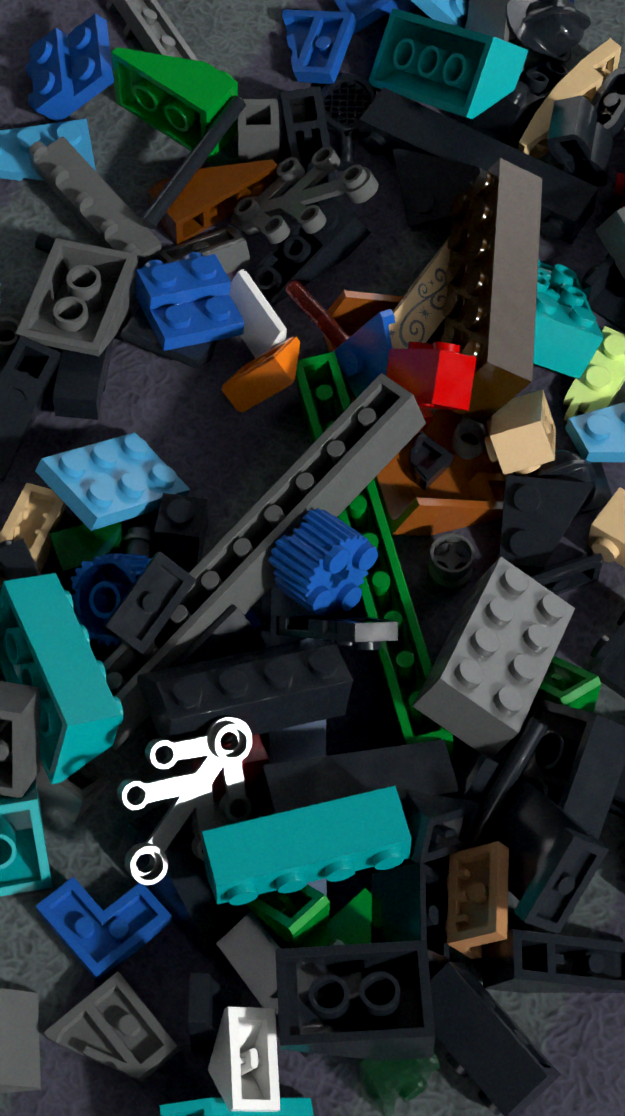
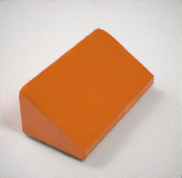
[221,336,300,413]

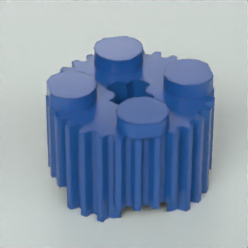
[268,508,378,616]
[70,554,151,646]

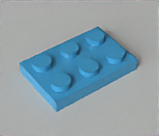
[35,432,190,531]

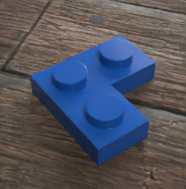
[35,877,173,983]

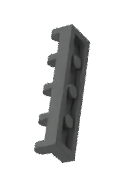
[105,0,198,61]
[29,136,162,267]

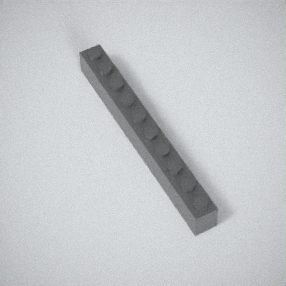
[103,373,426,751]

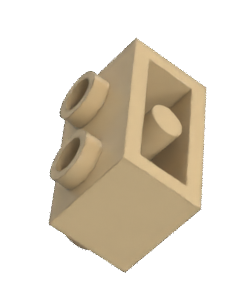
[485,389,556,475]

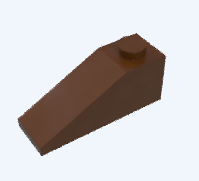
[147,159,277,245]

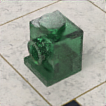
[359,1053,440,1116]

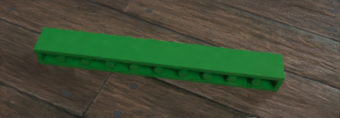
[295,351,454,759]

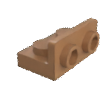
[445,841,509,959]

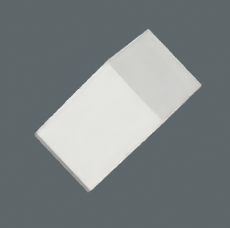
[208,1007,280,1112]

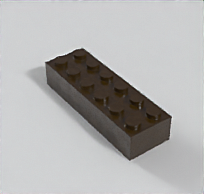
[440,158,542,424]

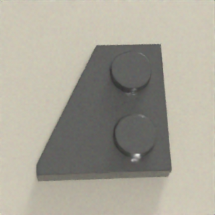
[43,971,181,1082]

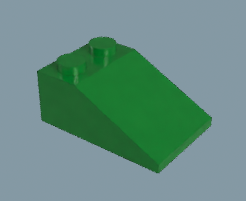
[111,47,238,162]

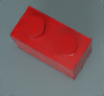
[386,341,477,411]

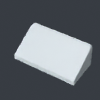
[229,269,287,358]

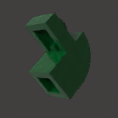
[50,519,123,590]

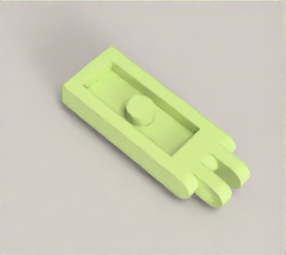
[563,326,625,421]

